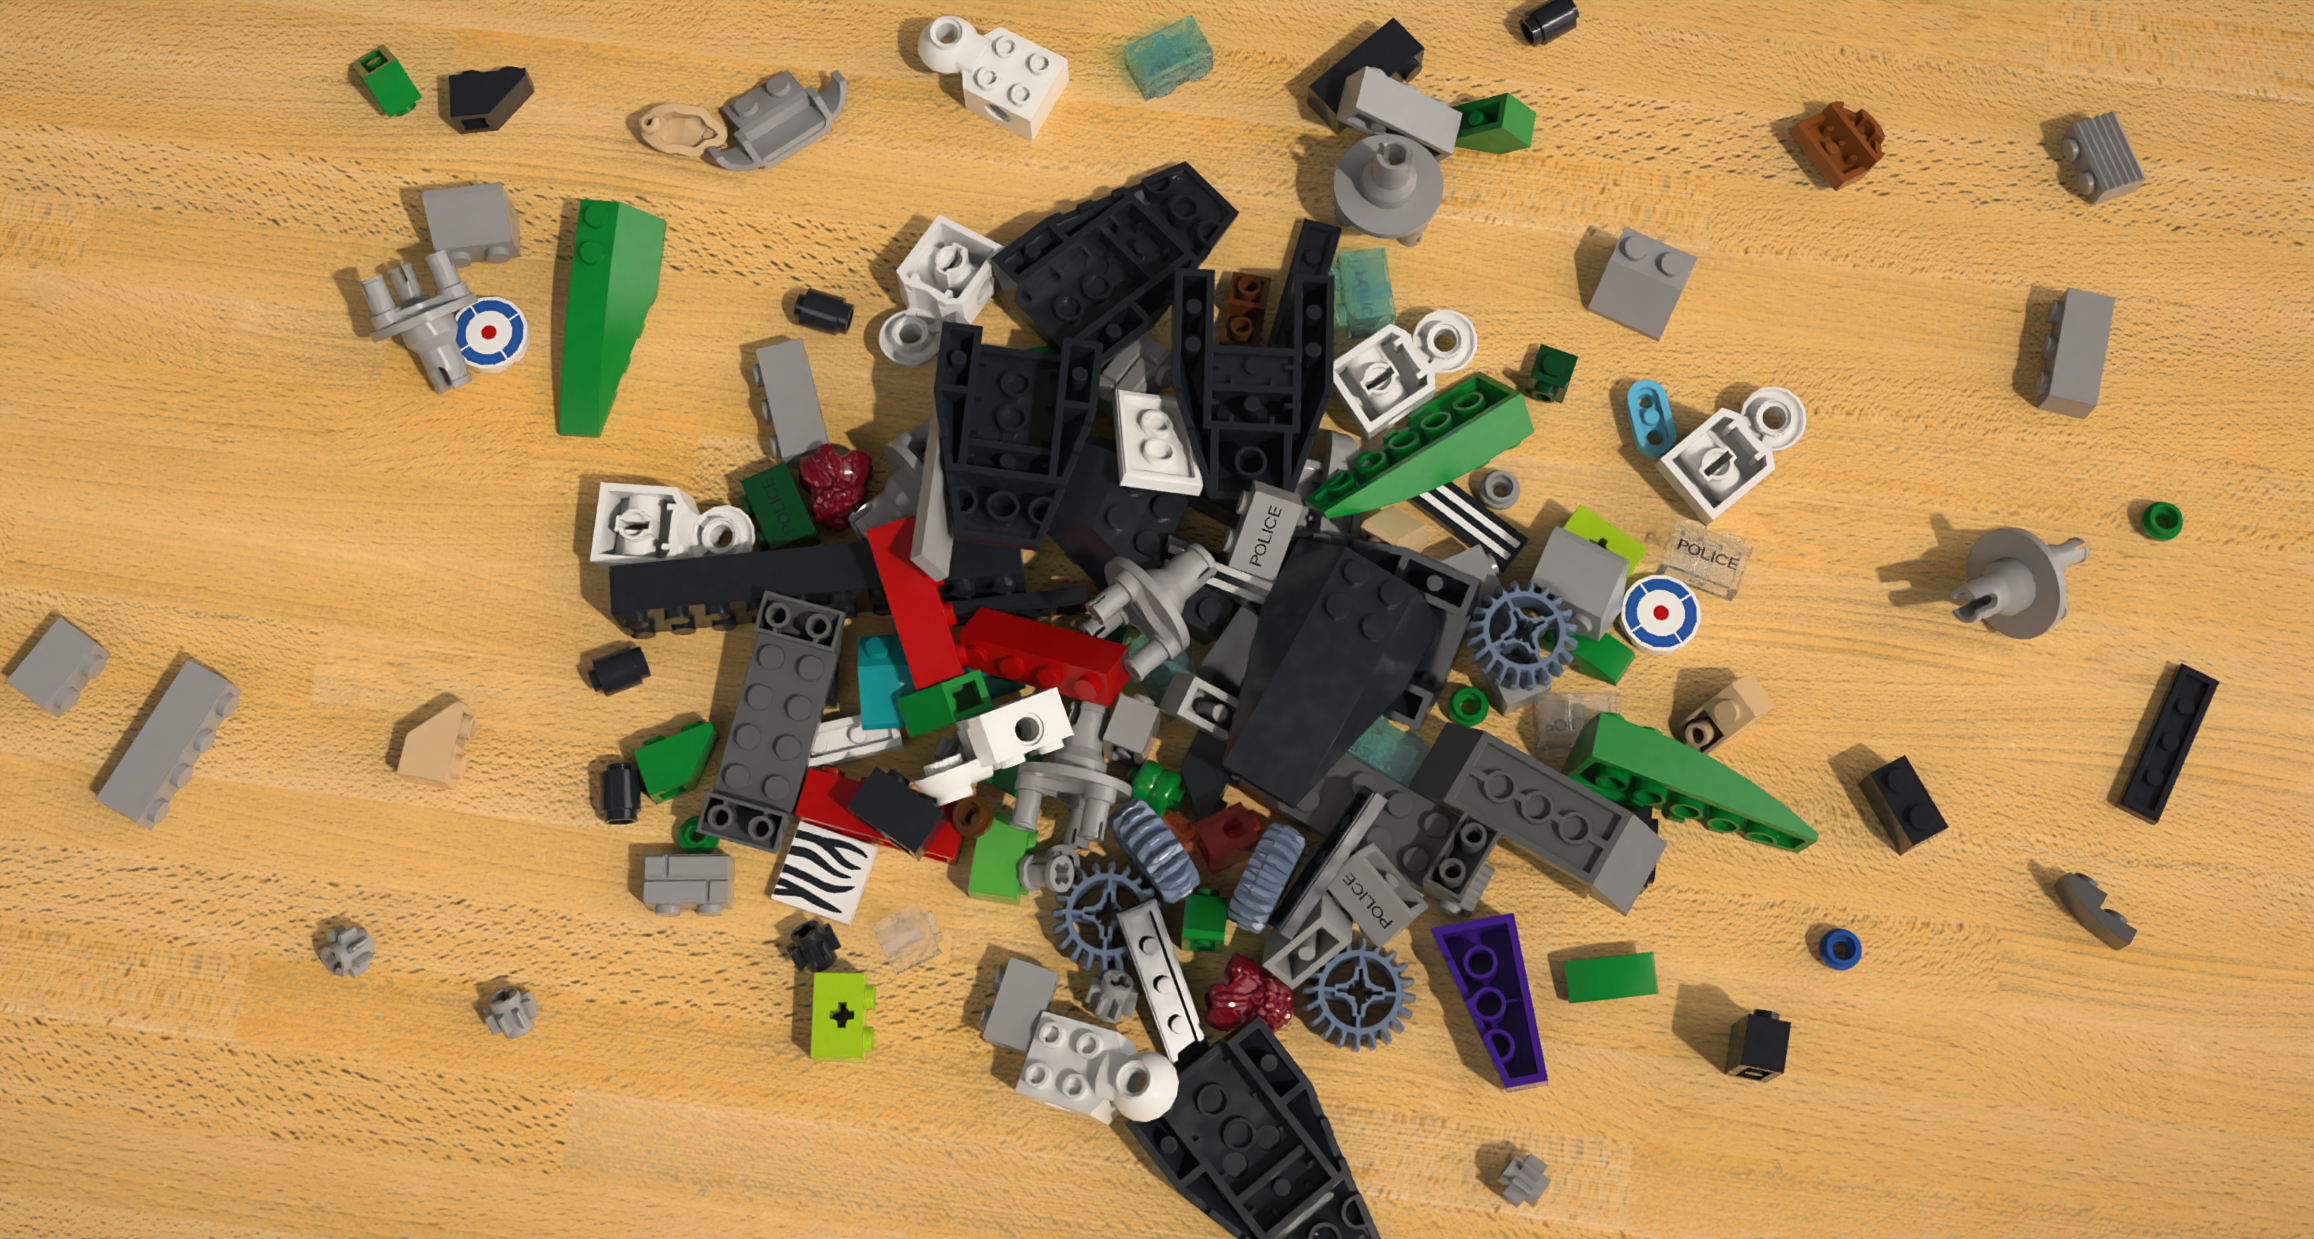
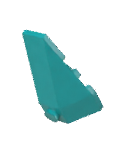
[858,634,1026,731]

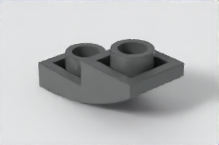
[2054,872,2138,951]

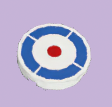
[455,297,531,374]
[1619,575,1701,655]

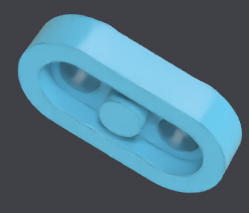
[1625,380,1676,459]

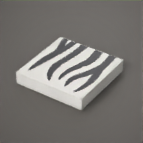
[771,821,879,927]

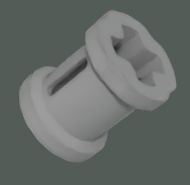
[1019,854,1074,893]

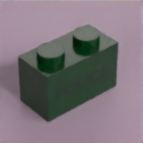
[739,462,821,551]

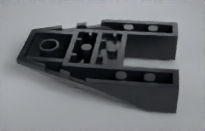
[1171,268,1335,502]
[1047,435,1241,646]

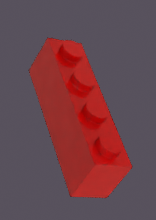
[865,515,970,690]
[958,607,1130,707]
[794,766,965,866]

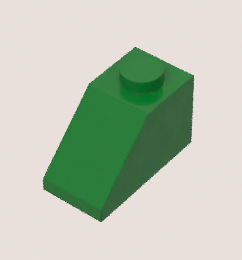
[351,44,422,118]
[1451,92,1536,155]
[1181,889,1228,954]

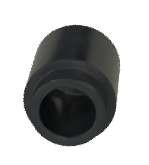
[1519,0,1579,47]
[794,288,855,336]
[587,646,652,697]
[598,763,641,825]

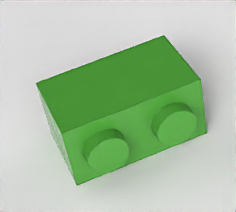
[967,812,1039,906]

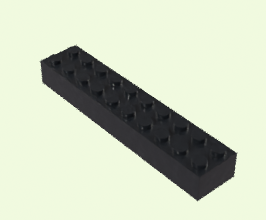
[609,533,1026,639]

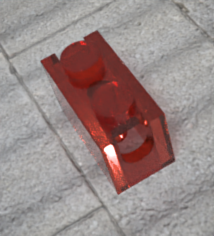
[1194,801,1263,876]

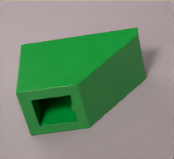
[896,669,994,738]
[633,721,720,805]

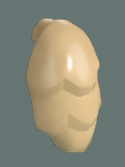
[639,103,728,157]

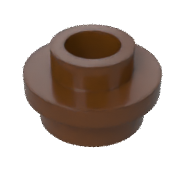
[953,796,994,838]

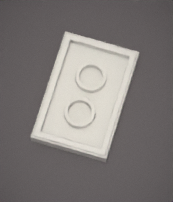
[1112,389,1203,496]

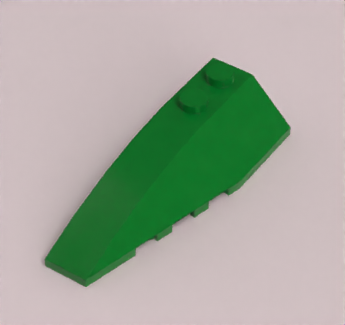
[559,199,667,438]
[1304,371,1535,519]
[1560,712,1819,853]

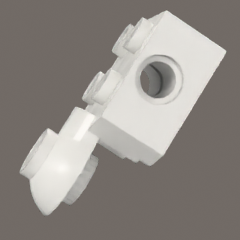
[917,15,1069,142]
[879,215,1005,368]
[1333,310,1477,441]
[1655,386,1807,526]
[590,482,755,571]
[913,687,1074,806]
[1015,1011,1179,1125]

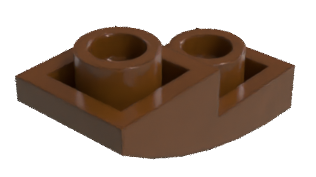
[1219,271,1271,347]

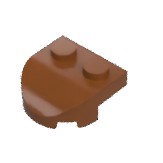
[1789,101,1885,192]

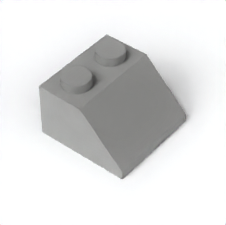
[422,182,521,268]
[1587,227,1697,342]
[1531,525,1629,642]

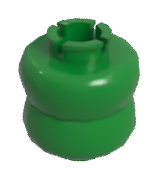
[1125,760,1186,819]

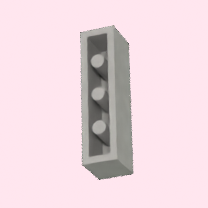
[1440,544,1553,716]
[95,659,242,831]

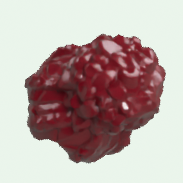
[798,443,873,533]
[1204,952,1294,1034]

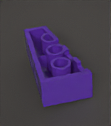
[1430,913,1548,1093]

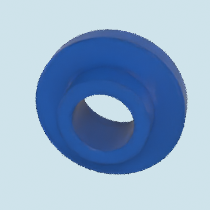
[1819,928,1862,971]

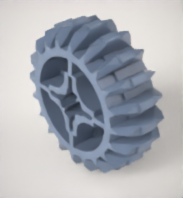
[1466,581,1578,691]
[1107,798,1200,904]
[1227,822,1307,934]
[1051,861,1164,975]
[1302,937,1416,1052]

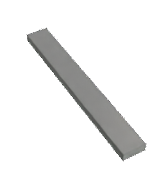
[910,311,971,582]

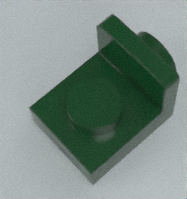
[1525,344,1578,404]

